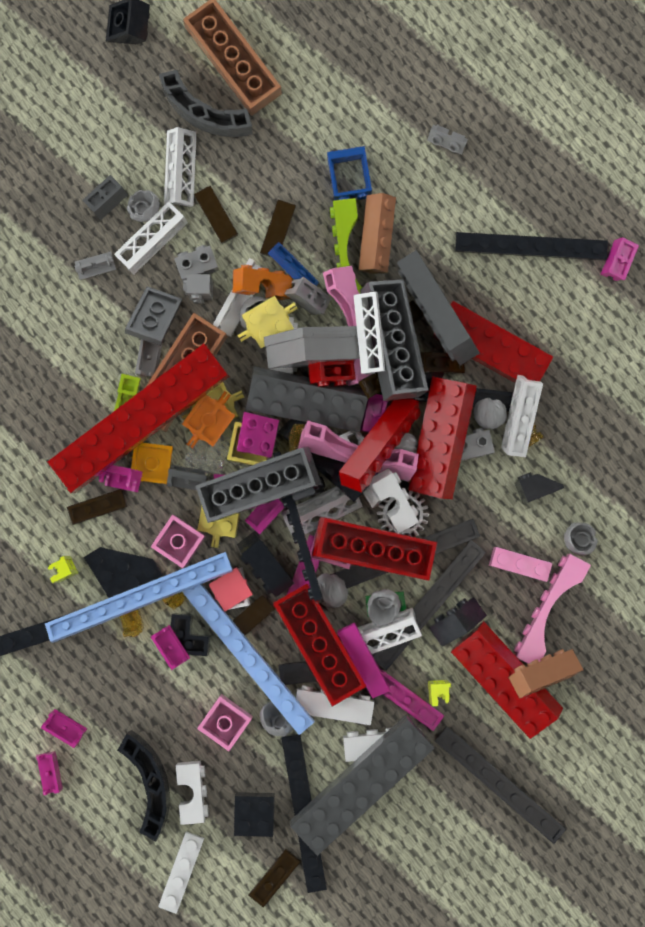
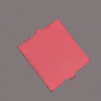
[208,567,253,612]

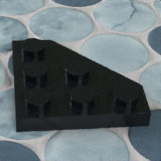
[84,547,163,598]

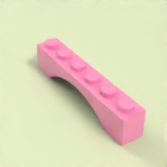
[323,266,376,386]
[298,421,419,482]
[514,554,591,663]

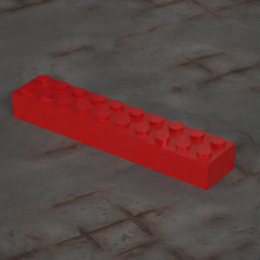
[47,343,230,493]

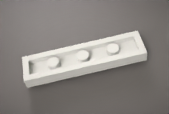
[158,831,204,914]

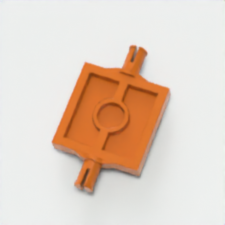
[182,391,236,449]

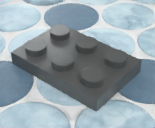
[125,287,182,346]

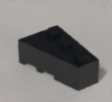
[237,531,294,597]

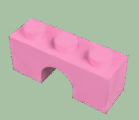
[488,547,552,582]

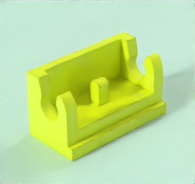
[48,556,78,583]
[428,680,451,706]

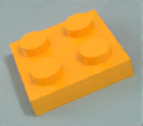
[131,443,173,484]

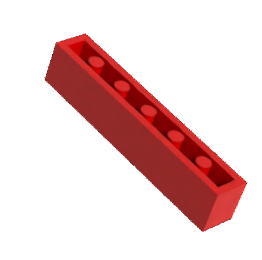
[339,398,421,493]

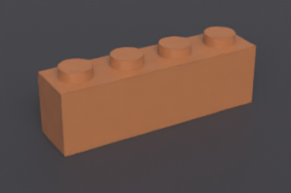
[359,193,396,274]
[509,649,583,698]

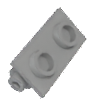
[427,124,468,155]
[75,251,116,280]

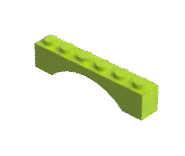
[330,198,363,312]

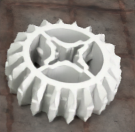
[377,488,429,537]

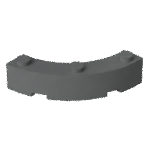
[159,70,253,137]

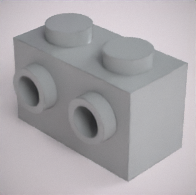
[174,245,219,281]
[183,274,213,304]
[461,428,495,461]

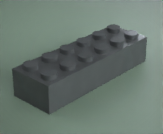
[397,250,480,365]
[360,279,428,401]
[246,366,368,432]
[196,447,321,523]

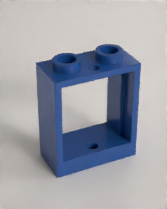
[327,146,372,201]

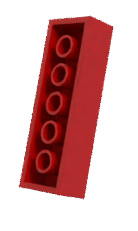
[433,301,553,384]
[408,377,477,500]
[312,517,437,581]
[273,584,367,707]
[451,621,563,739]

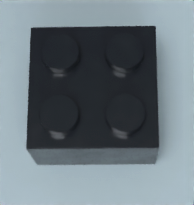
[234,792,275,837]

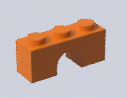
[232,265,292,300]

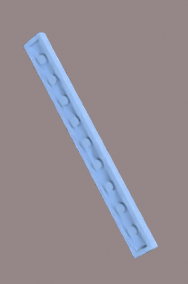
[45,552,233,643]
[182,584,315,735]

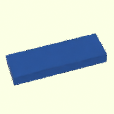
[268,242,319,286]

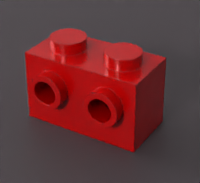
[308,360,355,387]

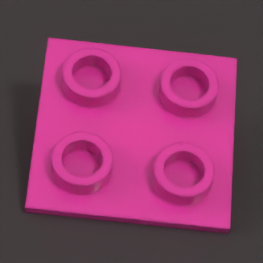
[237,412,279,458]

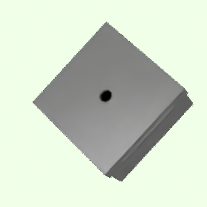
[264,326,360,369]

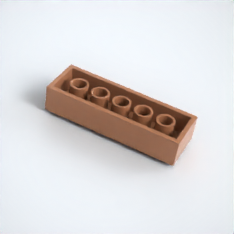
[183,0,282,116]
[146,313,228,432]

